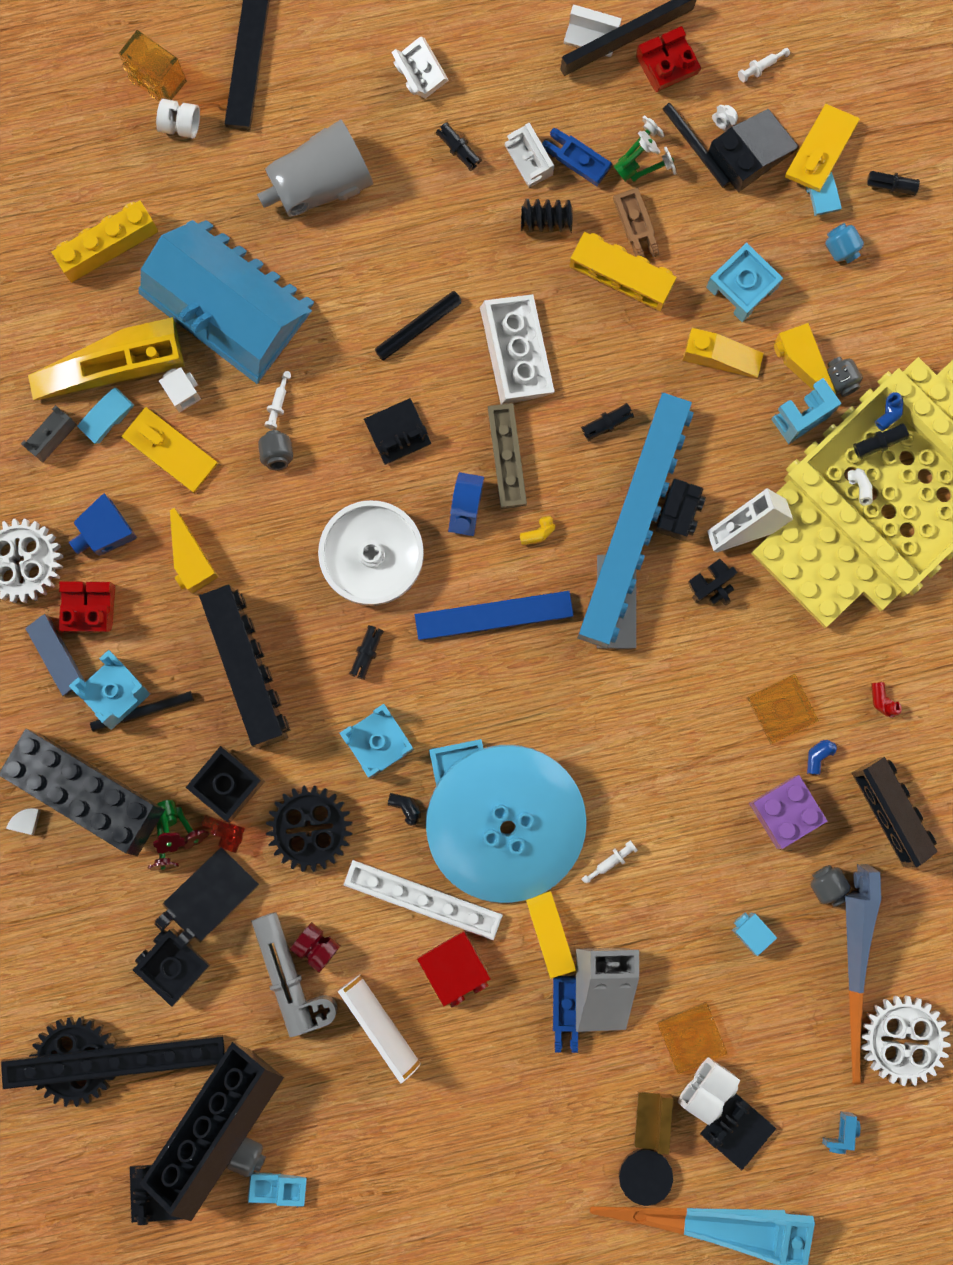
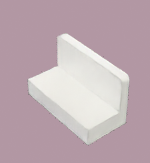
[564,4,622,57]

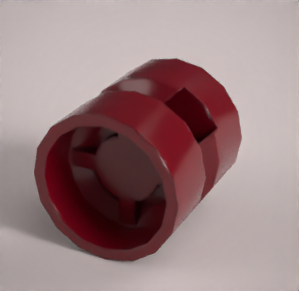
[290,922,341,973]

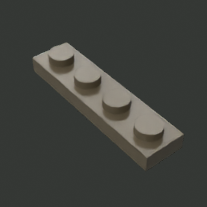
[488,403,527,509]

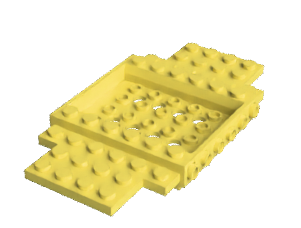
[751,357,953,628]

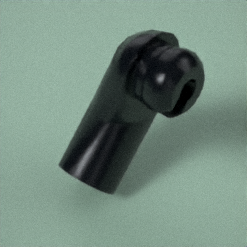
[387,793,421,826]

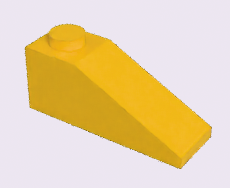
[774,323,836,395]
[682,328,764,379]
[170,508,218,593]

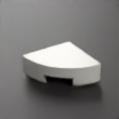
[6,808,41,835]

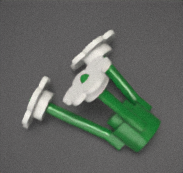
[613,115,677,182]

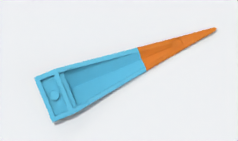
[590,1206,815,1265]

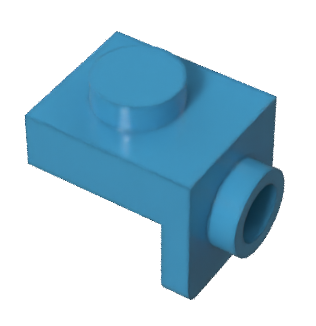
[822,1111,860,1154]

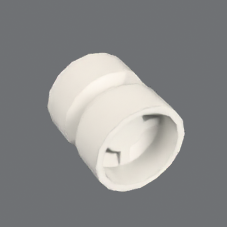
[156,99,200,138]

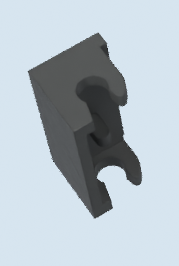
[21,405,77,463]

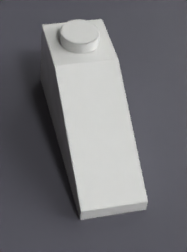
[707,488,793,553]

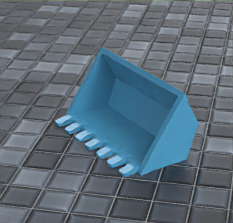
[139,220,314,384]

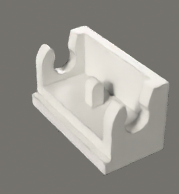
[505,123,554,188]

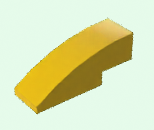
[526,891,576,979]

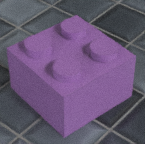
[749,775,828,849]

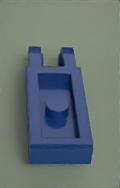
[542,128,612,187]
[553,976,578,1053]

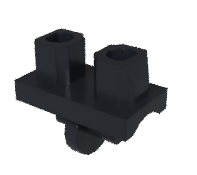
[688,559,738,605]

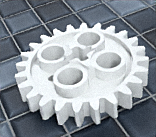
[0,519,63,603]
[860,995,951,1086]

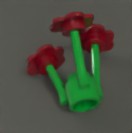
[148,800,210,871]

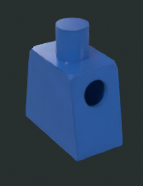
[69,493,137,556]

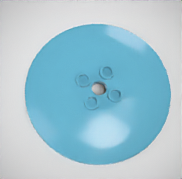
[426,745,586,903]

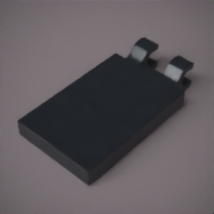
[154,847,259,951]

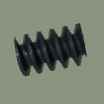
[521,199,573,233]

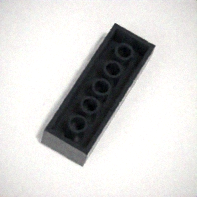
[199,585,291,749]
[0,729,165,856]
[140,1042,284,1221]

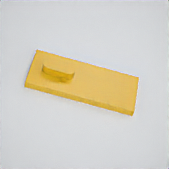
[785,104,860,192]
[121,407,218,493]

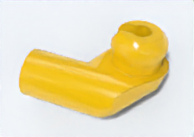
[520,516,555,545]

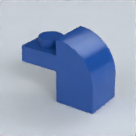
[448,472,484,536]

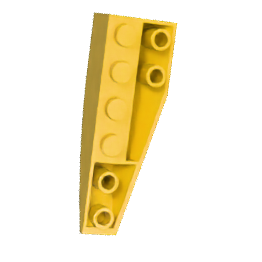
[28,317,185,401]

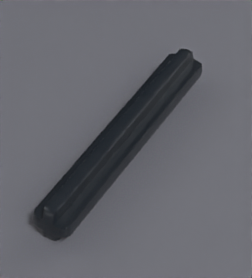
[375,291,461,360]

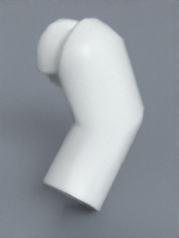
[848,468,873,506]

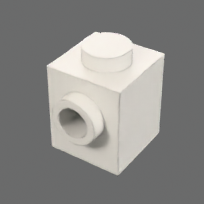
[159,367,201,413]

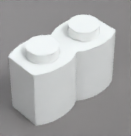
[678,1057,740,1125]

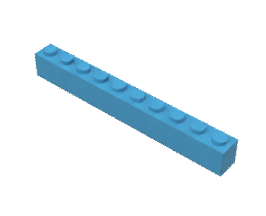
[577,392,694,649]

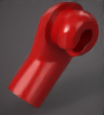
[871,682,902,717]

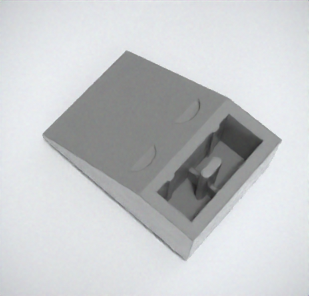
[576,948,639,1032]

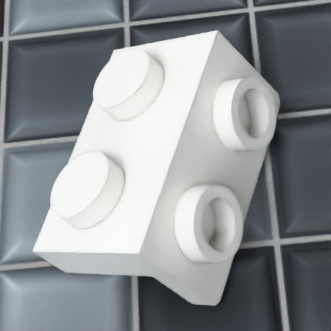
[392,37,449,99]

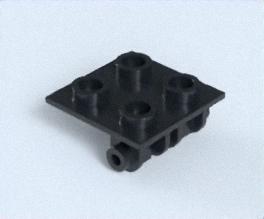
[364,398,432,465]
[700,1093,776,1171]
[130,1165,181,1225]

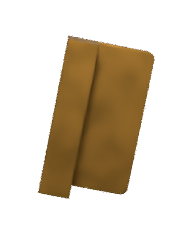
[634,1092,673,1155]

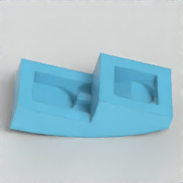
[806,172,842,216]
[77,388,134,444]
[248,1172,307,1206]

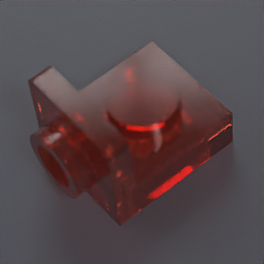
[202,815,245,853]

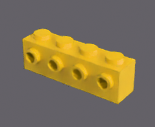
[51,200,159,283]
[569,232,677,311]

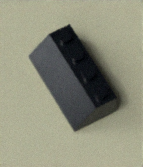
[851,757,937,868]

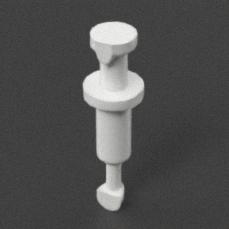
[738,48,790,83]
[264,371,291,430]
[581,840,638,883]

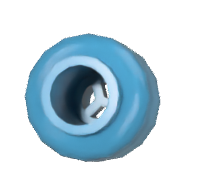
[825,223,864,264]

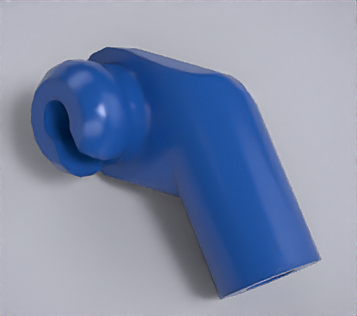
[875,392,903,431]
[807,740,837,775]

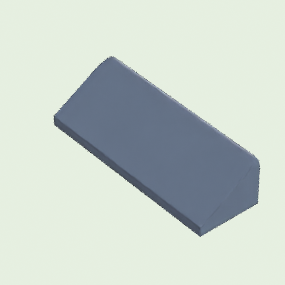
[25,614,85,696]

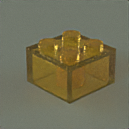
[118,30,187,101]

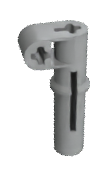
[251,912,338,1037]

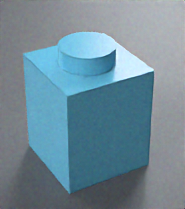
[732,912,777,956]

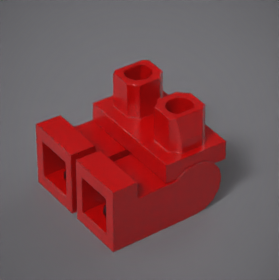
[636,26,701,92]
[59,581,116,632]

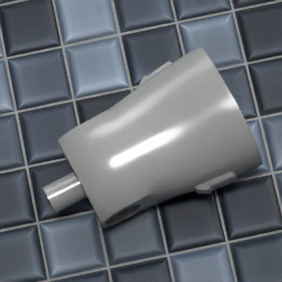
[257,119,373,217]

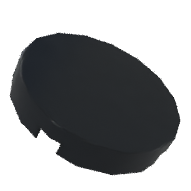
[618,1149,673,1206]

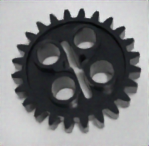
[266,785,353,872]
[29,1016,117,1107]

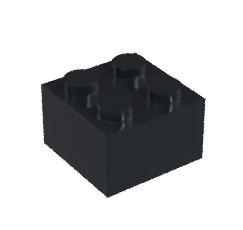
[185,746,265,822]

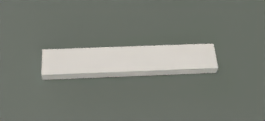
[344,860,503,940]

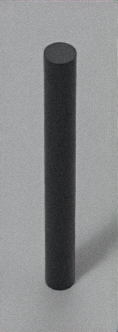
[663,103,731,188]
[90,691,194,732]

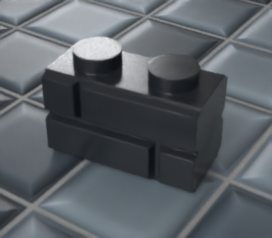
[656,479,706,541]

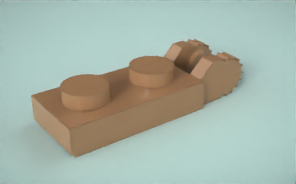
[613,187,659,257]

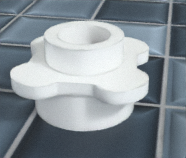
[712,105,738,132]

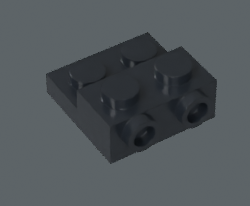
[133,928,210,1007]

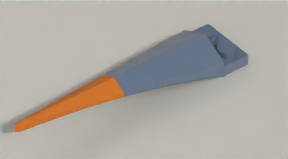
[845,864,881,1084]

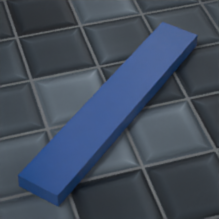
[414,591,573,641]

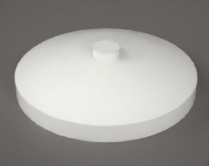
[318,500,424,606]

